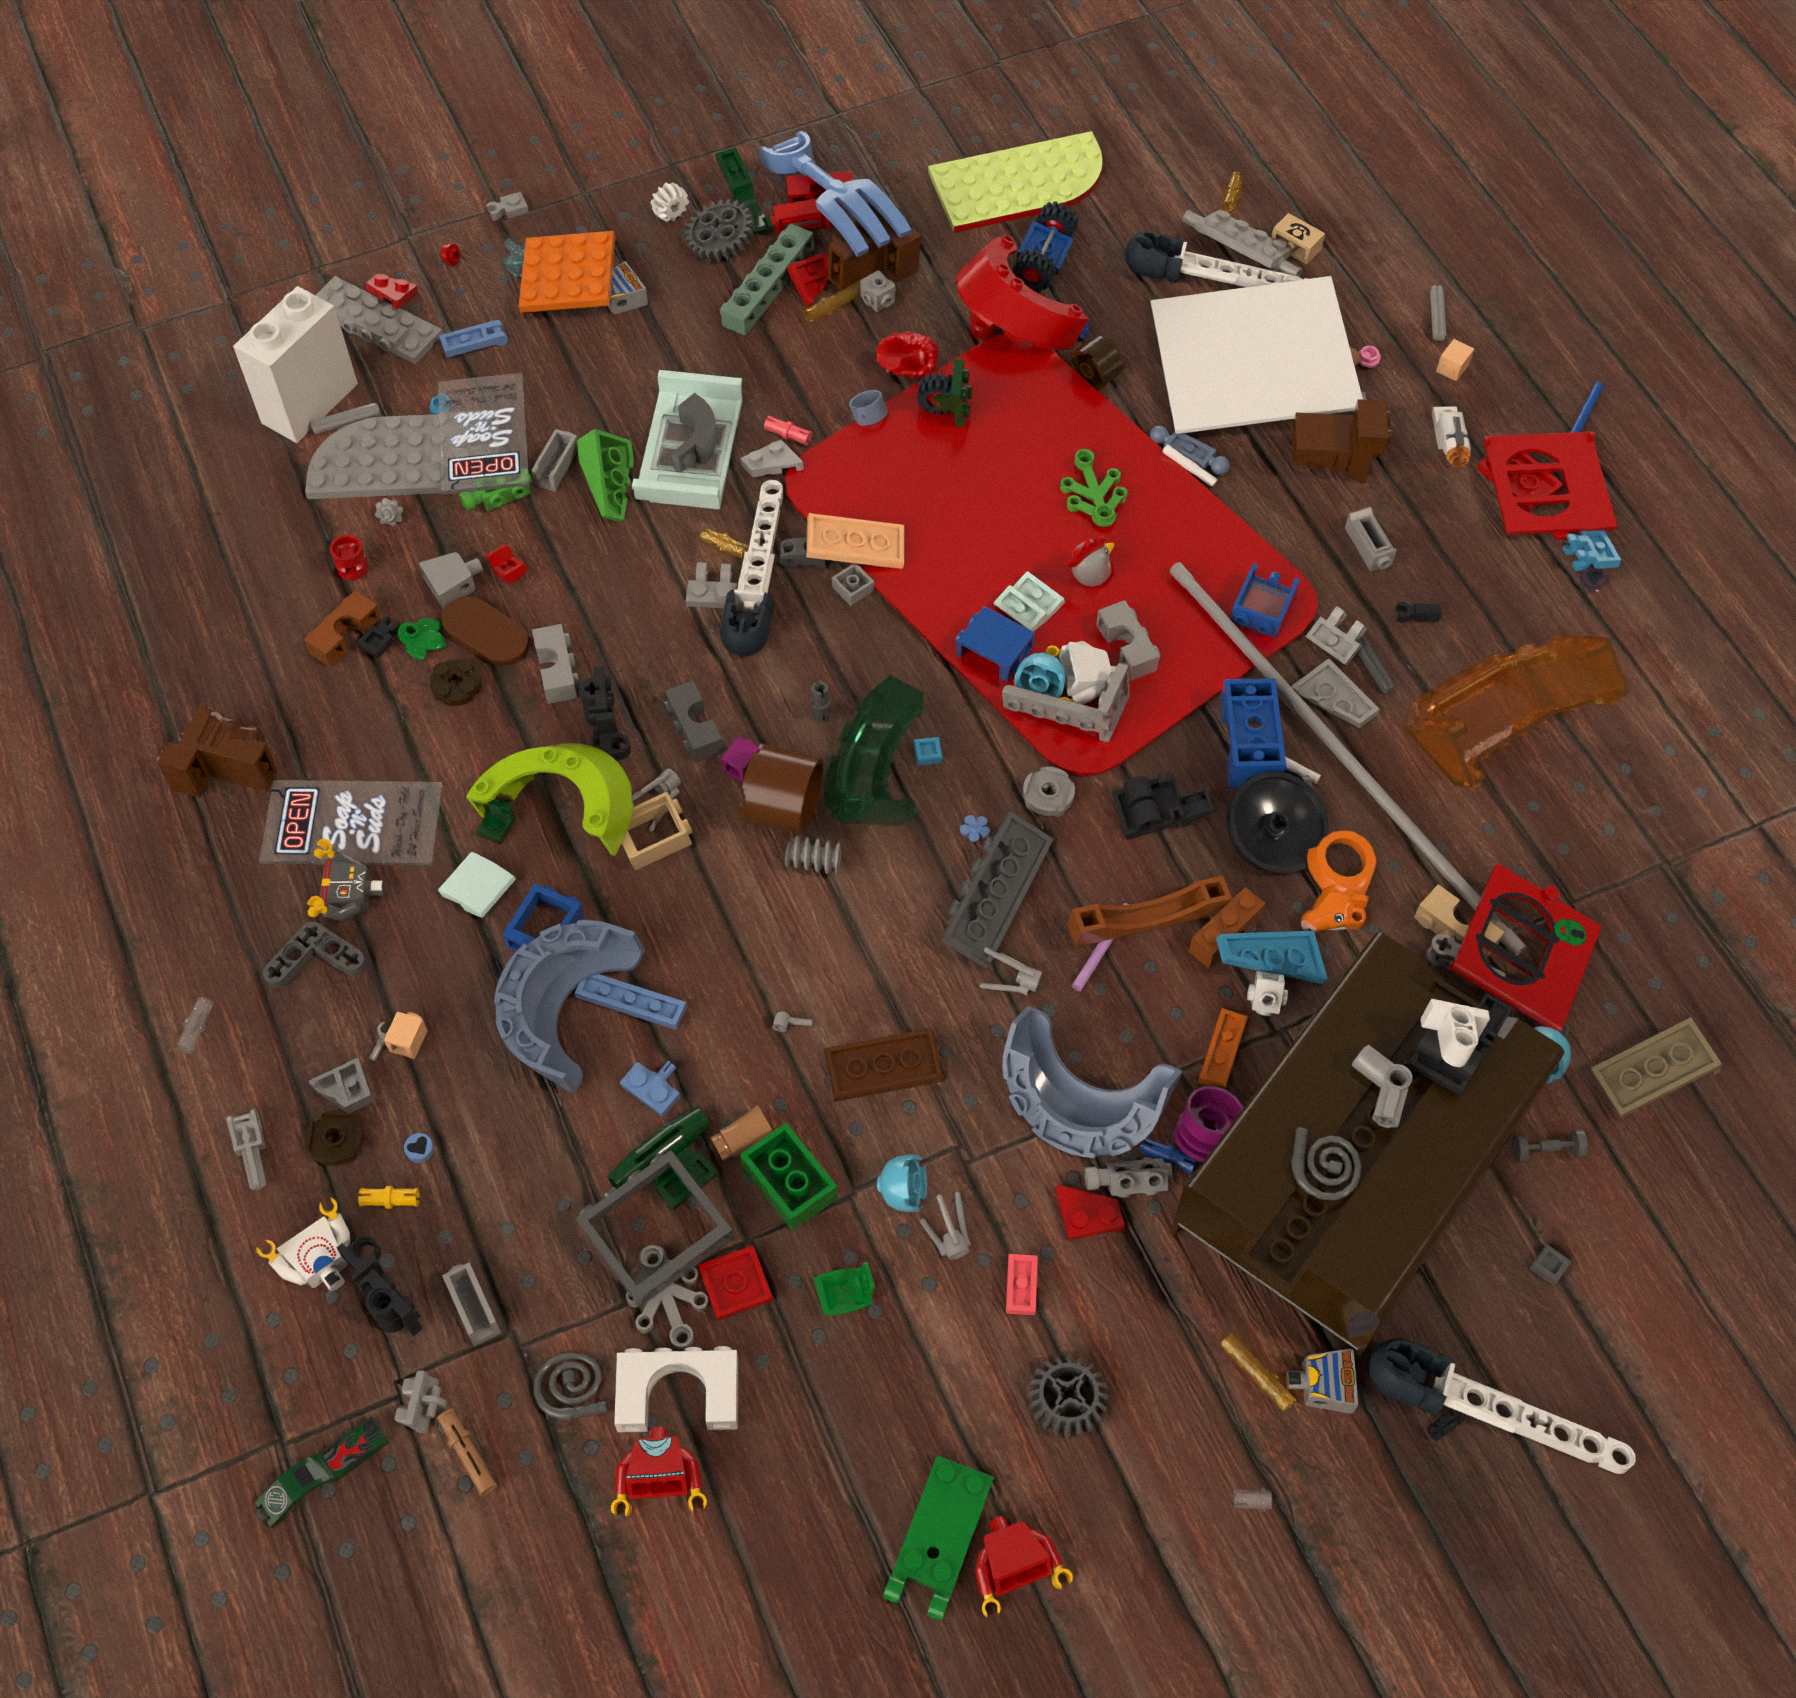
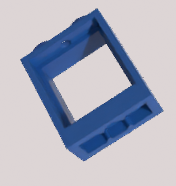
[502,883,584,951]

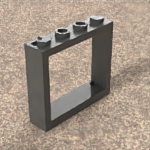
[576,1151,734,1308]

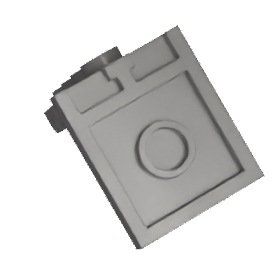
[1002,663,1130,743]

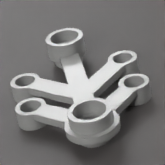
[626,1245,709,1350]

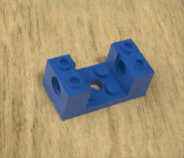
[1219,679,1286,788]

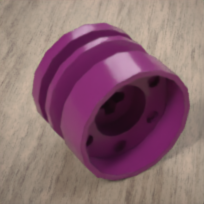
[1174,1087,1243,1162]

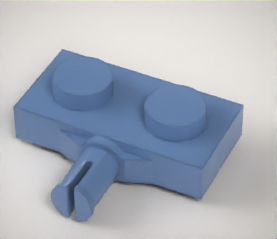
[620,1061,681,1118]

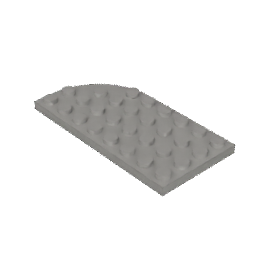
[305,413,501,499]

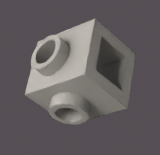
[860,270,896,312]

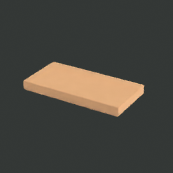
[806,513,904,569]

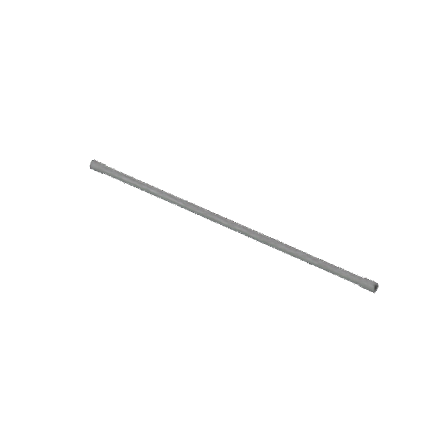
[1169,562,1527,956]

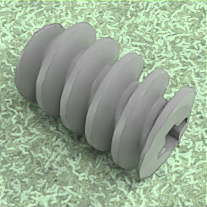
[785,835,842,875]

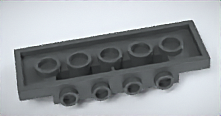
[940,811,1053,969]

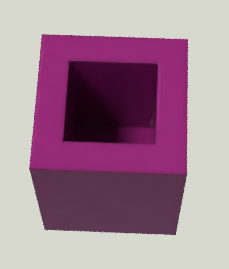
[721,737,760,783]

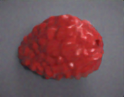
[876,331,938,379]

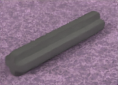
[1356,635,1395,694]

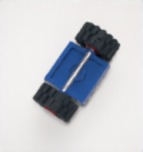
[1012,201,1079,292]

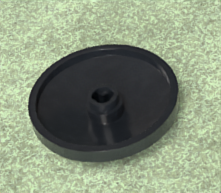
[1226,772,1329,875]

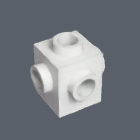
[1247,971,1288,1016]

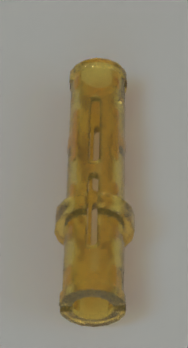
[803,281,861,323]
[1219,1333,1296,1413]

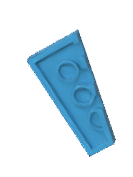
[1216,931,1328,984]

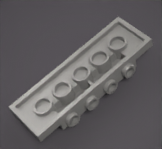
[315,276,443,365]

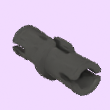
[810,681,831,723]

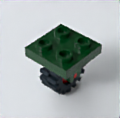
[917,359,972,427]

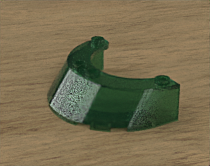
[824,675,924,826]

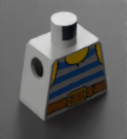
[594,261,648,314]
[1286,1349,1358,1413]

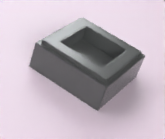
[1529,1244,1572,1286]

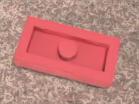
[1006,1254,1038,1315]

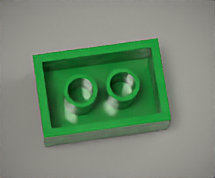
[740,1123,838,1231]

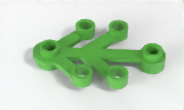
[1060,449,1128,527]

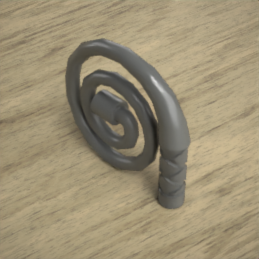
[1291,1127,1361,1201]
[534,1352,607,1421]

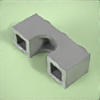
[1096,600,1160,681]
[532,624,580,704]

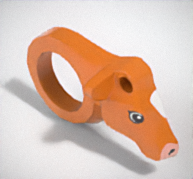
[1301,830,1376,933]

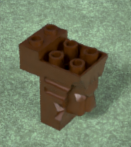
[828,203,921,291]
[1292,399,1392,484]
[157,703,278,798]

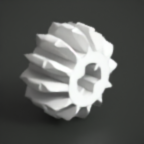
[650,182,689,222]

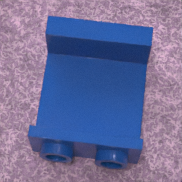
[955,606,1035,682]

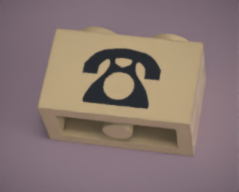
[1271,213,1325,265]

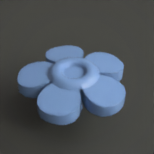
[960,815,990,842]

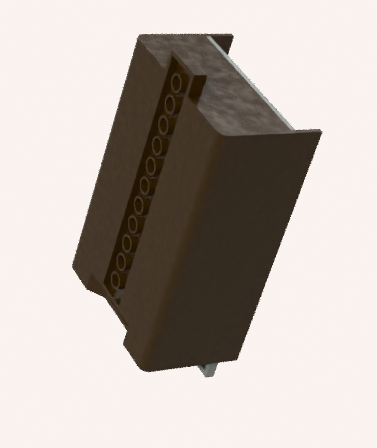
[1170,932,1565,1364]

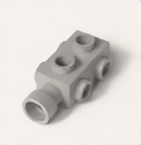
[1084,1157,1172,1198]

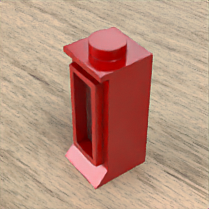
[769,198,830,237]

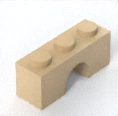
[1414,884,1504,958]

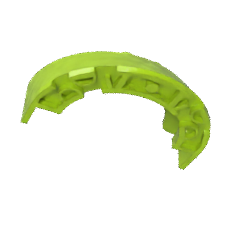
[466,743,634,856]

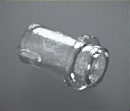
[1233,1487,1272,1513]

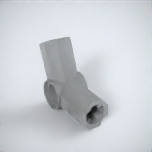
[1352,1045,1412,1128]

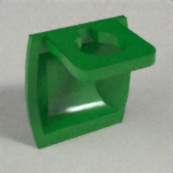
[814,1262,875,1315]

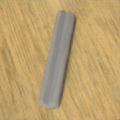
[1430,285,1446,341]
[310,403,380,434]

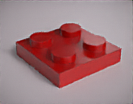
[698,1245,773,1321]

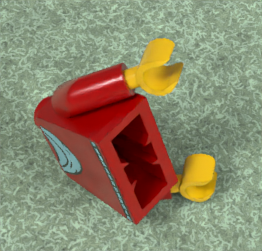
[611,1427,707,1517]

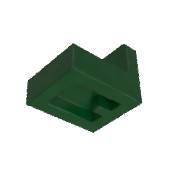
[477,800,516,845]

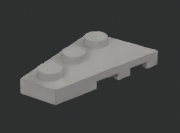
[1291,658,1380,728]

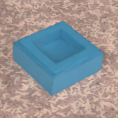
[914,737,943,766]

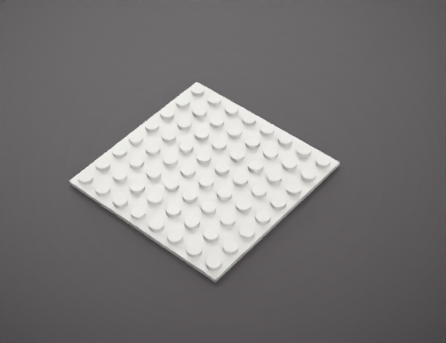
[1151,276,1363,434]

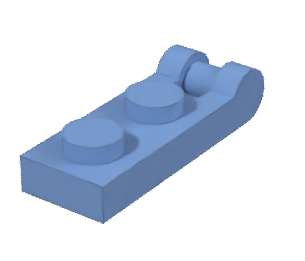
[439,320,508,358]

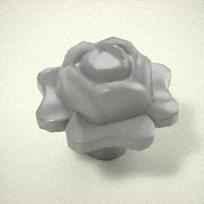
[375,498,403,526]

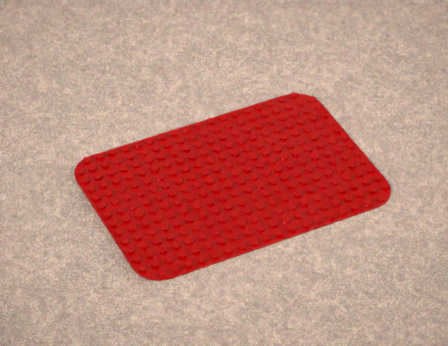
[785,335,1318,776]

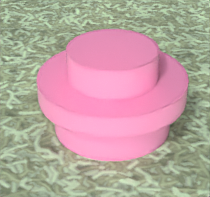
[1358,346,1381,368]

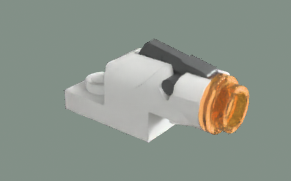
[1432,407,1471,467]

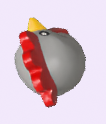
[1066,536,1114,587]

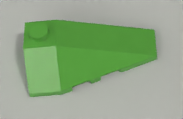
[577,429,634,522]

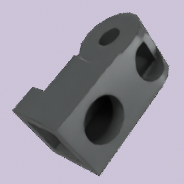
[780,537,826,569]

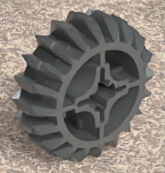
[1027,1355,1109,1438]

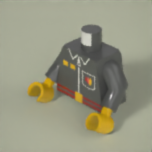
[307,839,385,921]

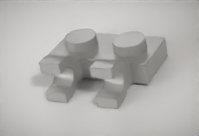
[686,562,738,608]
[1305,606,1367,666]

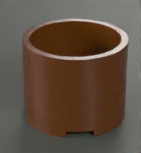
[739,743,824,835]

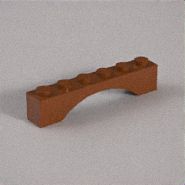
[1067,875,1232,947]

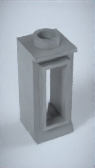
[1345,507,1397,572]

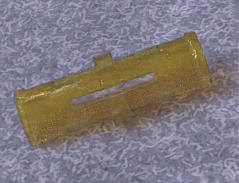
[1222,172,1244,213]
[699,527,749,559]

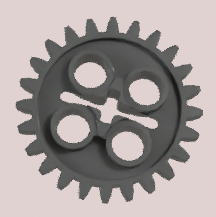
[684,199,755,262]

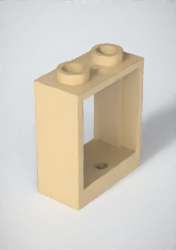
[622,792,693,871]

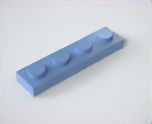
[575,974,687,1030]

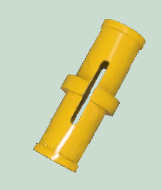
[358,1186,420,1209]

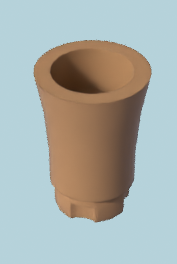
[710,1105,773,1162]

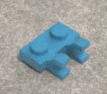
[1563,530,1621,571]

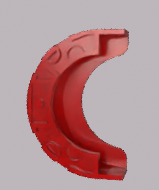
[955,235,1089,350]

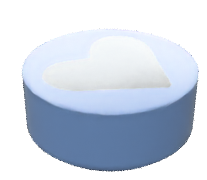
[404,1133,434,1163]

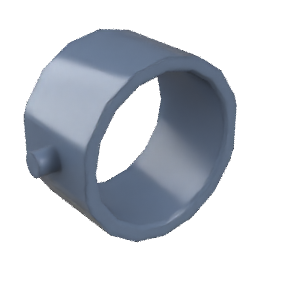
[849,390,888,426]

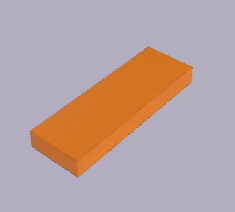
[1198,1008,1248,1090]

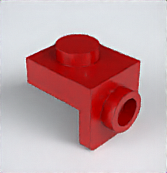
[486,544,528,583]

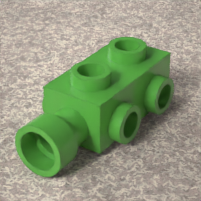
[459,468,532,512]

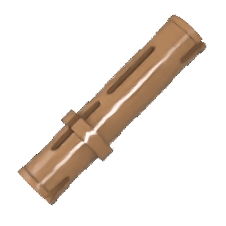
[437,1408,497,1497]

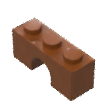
[304,590,382,668]
[1189,887,1266,969]

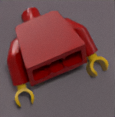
[975,1516,1073,1617]

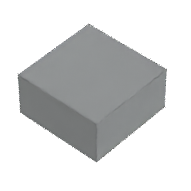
[831,563,875,606]

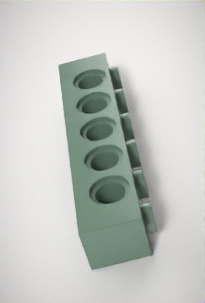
[720,223,814,336]

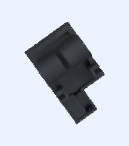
[579,666,631,761]
[1111,771,1214,840]
[1407,993,1513,1096]
[336,1236,422,1336]

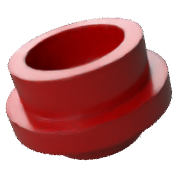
[440,243,461,266]

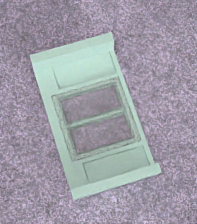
[632,370,743,509]

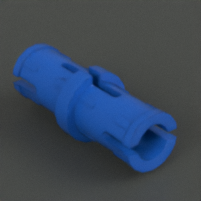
[1138,1136,1197,1175]

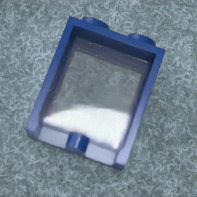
[1230,563,1300,638]

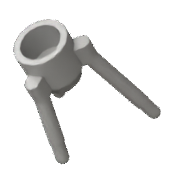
[632,769,681,832]
[979,948,1042,995]
[920,1192,971,1260]

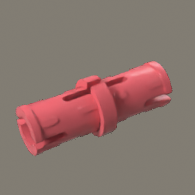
[764,415,812,446]

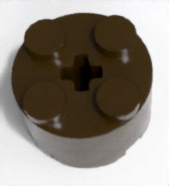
[1071,335,1126,391]

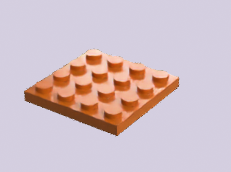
[518,231,615,313]

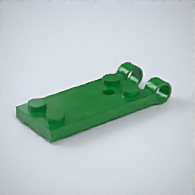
[883,1455,994,1622]

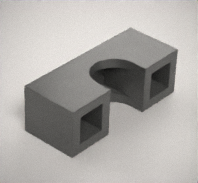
[663,681,724,763]

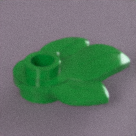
[397,618,446,661]

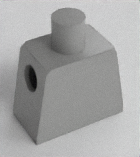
[419,552,483,610]

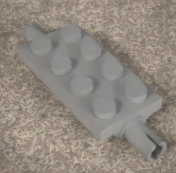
[1182,210,1302,277]

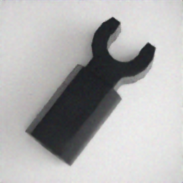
[1395,602,1441,623]

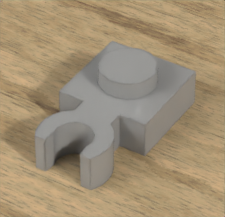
[486,192,529,220]

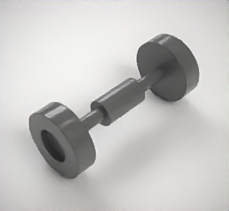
[1512,1129,1588,1162]

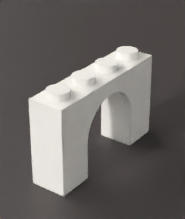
[614,1346,738,1432]

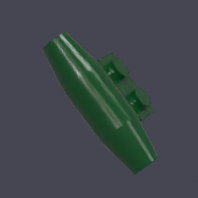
[607,1108,717,1211]

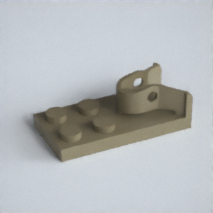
[1591,1017,1722,1118]

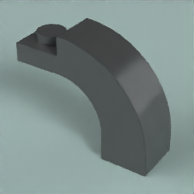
[672,393,717,473]

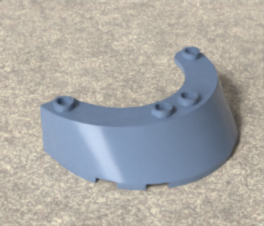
[494,920,645,1094]
[1002,1006,1183,1158]

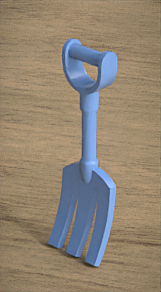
[759,131,912,257]

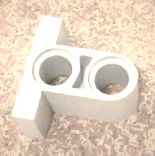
[1421,999,1490,1067]

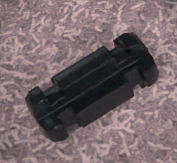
[1427,1409,1463,1441]

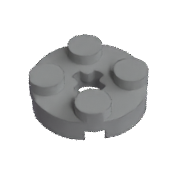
[1023,767,1075,817]

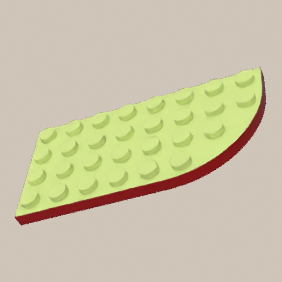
[928,131,1102,233]

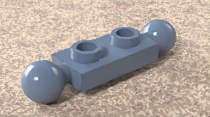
[1150,425,1230,475]

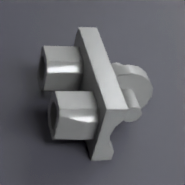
[395,1371,447,1433]

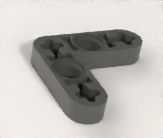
[262,922,367,989]

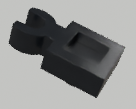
[357,615,400,659]

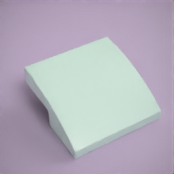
[994,571,1065,631]
[438,852,516,918]

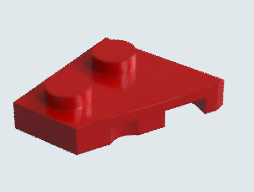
[787,252,829,307]
[366,274,417,309]
[1055,1185,1125,1241]

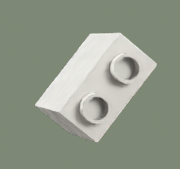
[233,286,358,443]

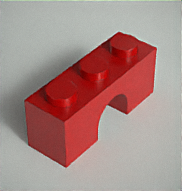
[786,171,853,208]

